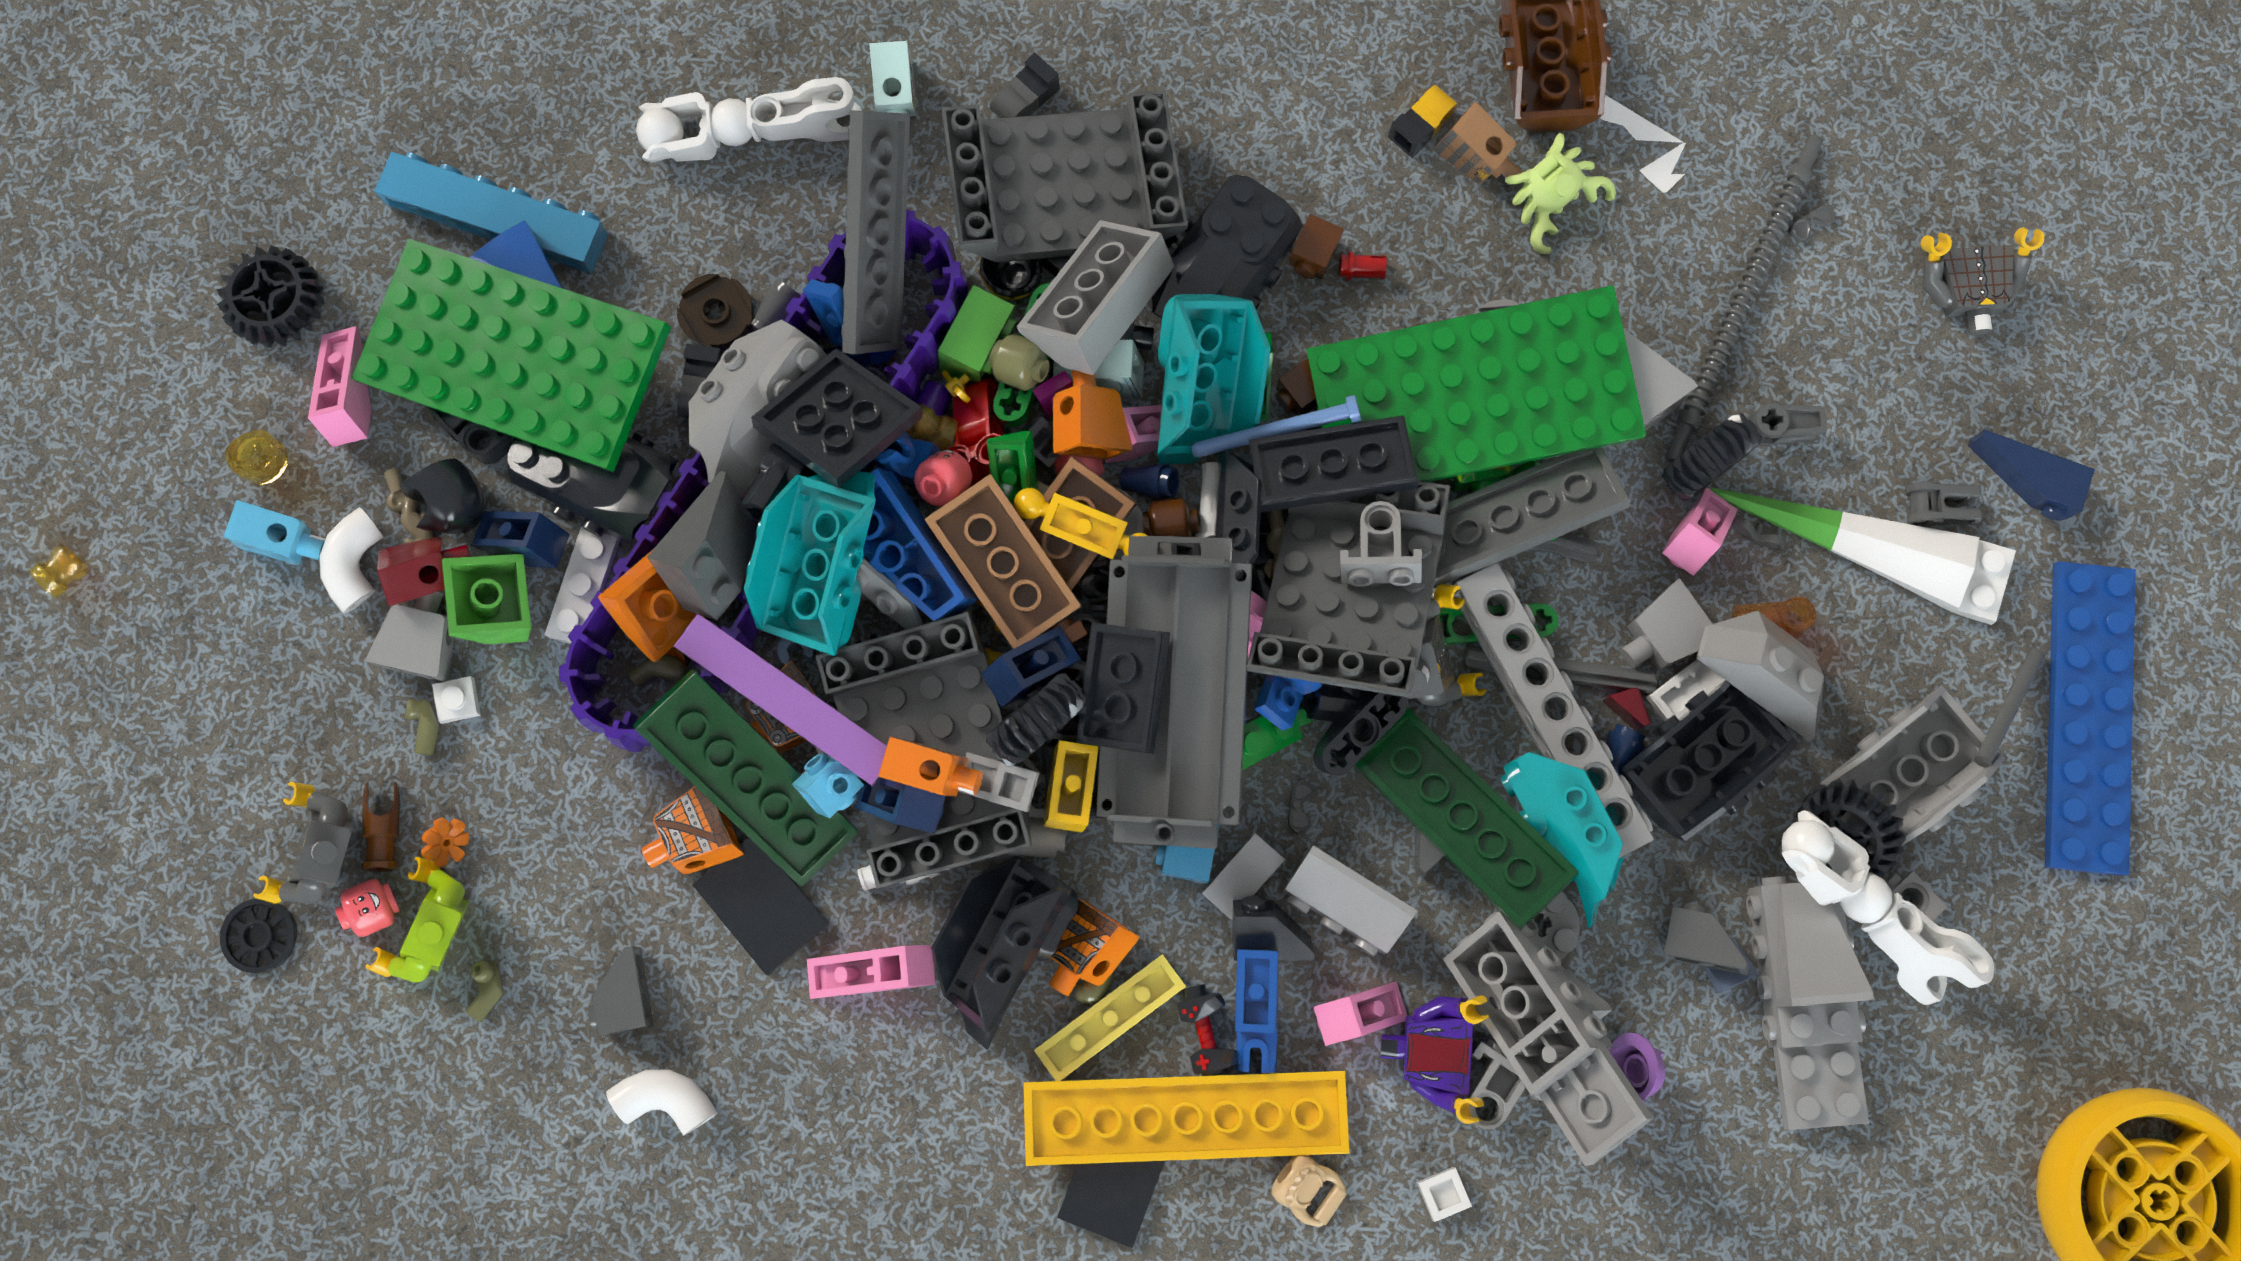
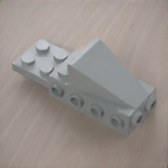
[1746,876,1874,1130]
[1443,911,1654,1166]

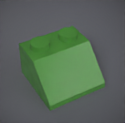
[938,285,1018,382]
[442,554,531,644]

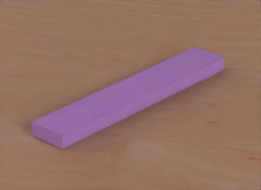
[674,614,887,786]

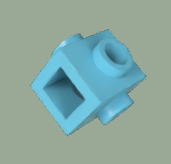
[792,753,864,818]

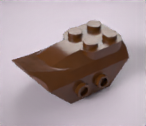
[1499,0,1612,132]

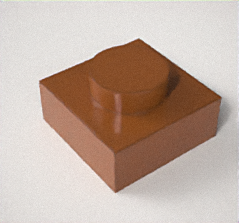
[1050,618,1090,644]

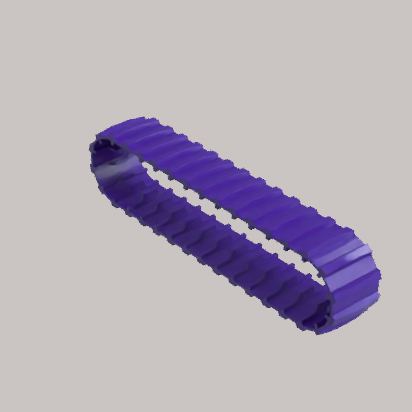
[559,209,969,752]

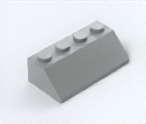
[1017,220,1174,375]

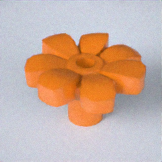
[421,817,469,867]

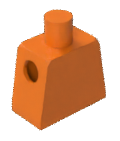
[1053,370,1133,460]

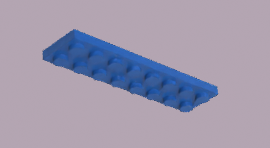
[2045,561,2136,876]

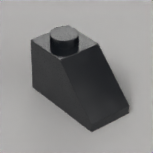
[1232,896,1314,961]

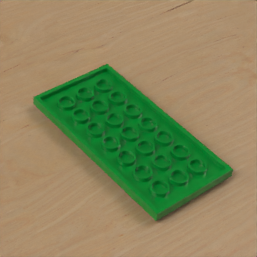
[352,239,671,472]
[1307,285,1646,482]

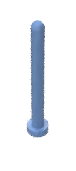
[1191,395,1362,457]

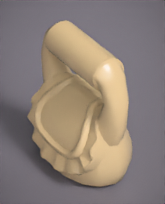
[1272,1155,1347,1227]

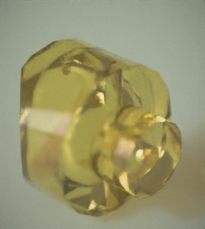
[225,429,288,485]

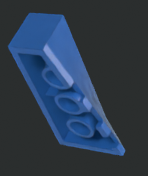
[863,468,979,621]

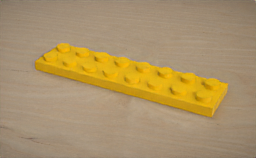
[1023,1071,1349,1166]

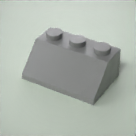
[1282,845,1418,957]

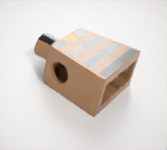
[1432,101,1522,188]

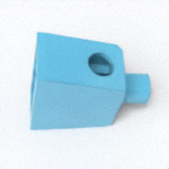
[223,500,325,565]

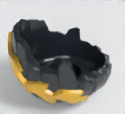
[978,257,1042,300]

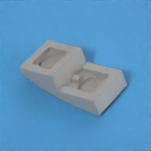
[958,752,1039,812]
[1202,833,1285,920]

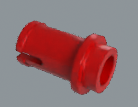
[1338,251,1387,281]

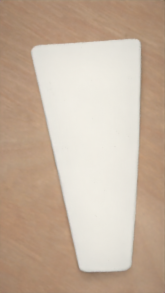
[1600,95,1686,193]

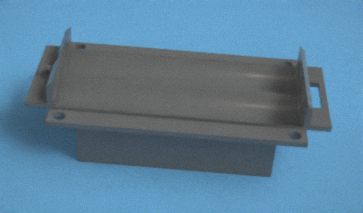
[1096,536,1252,849]

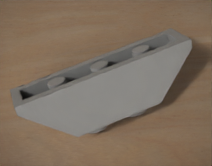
[1697,611,1824,741]

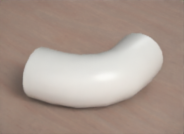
[319,507,384,614]
[606,1070,718,1136]

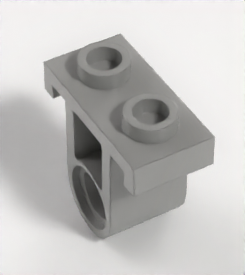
[1340,501,1422,587]
[1464,1039,1542,1129]

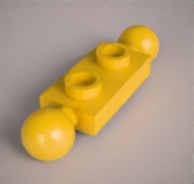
[1014,488,1148,560]

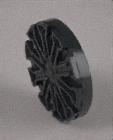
[220,898,297,973]

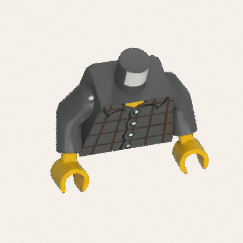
[1920,227,2045,336]
[1407,584,1487,707]
[253,782,352,904]

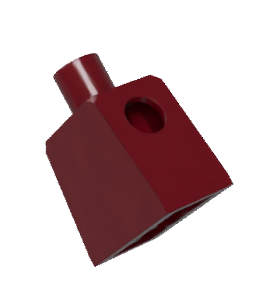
[377,537,471,606]

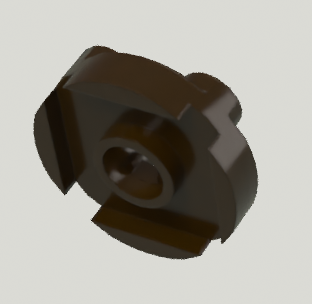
[677,274,754,349]

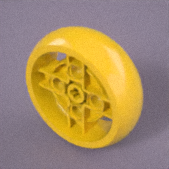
[2036,1088,2241,1261]

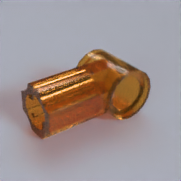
[1732,596,1816,639]

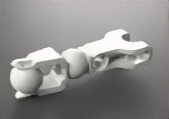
[636,77,862,163]
[1781,810,1994,1005]

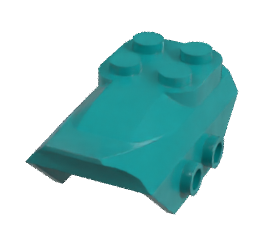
[1157,294,1271,465]
[744,471,876,656]
[1500,750,1625,928]

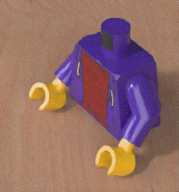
[1380,995,1489,1124]

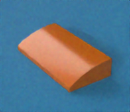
[598,548,754,662]

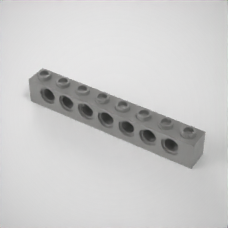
[1454,562,1654,858]

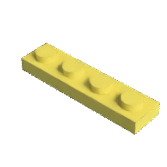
[1034,954,1186,1081]

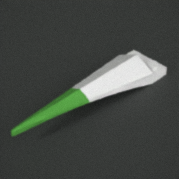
[1709,488,2016,625]

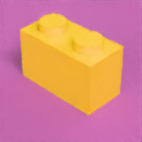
[1043,740,1099,833]

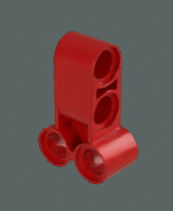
[947,378,1004,487]

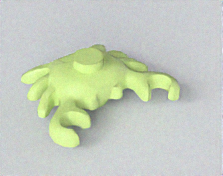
[1505,133,1616,254]

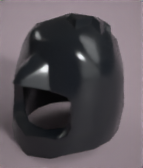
[399,458,485,534]

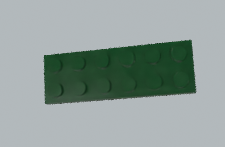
[633,669,859,887]
[1354,707,1579,931]

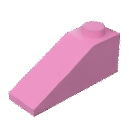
[308,326,371,447]
[807,945,935,999]

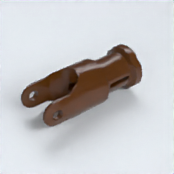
[361,782,400,872]

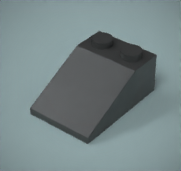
[647,471,758,621]

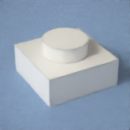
[432,676,481,724]
[1416,1167,1472,1222]

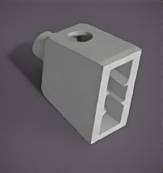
[1621,578,1713,670]
[366,592,454,682]

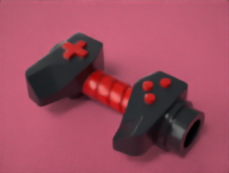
[1177,984,1238,1076]

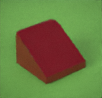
[1602,687,1650,731]

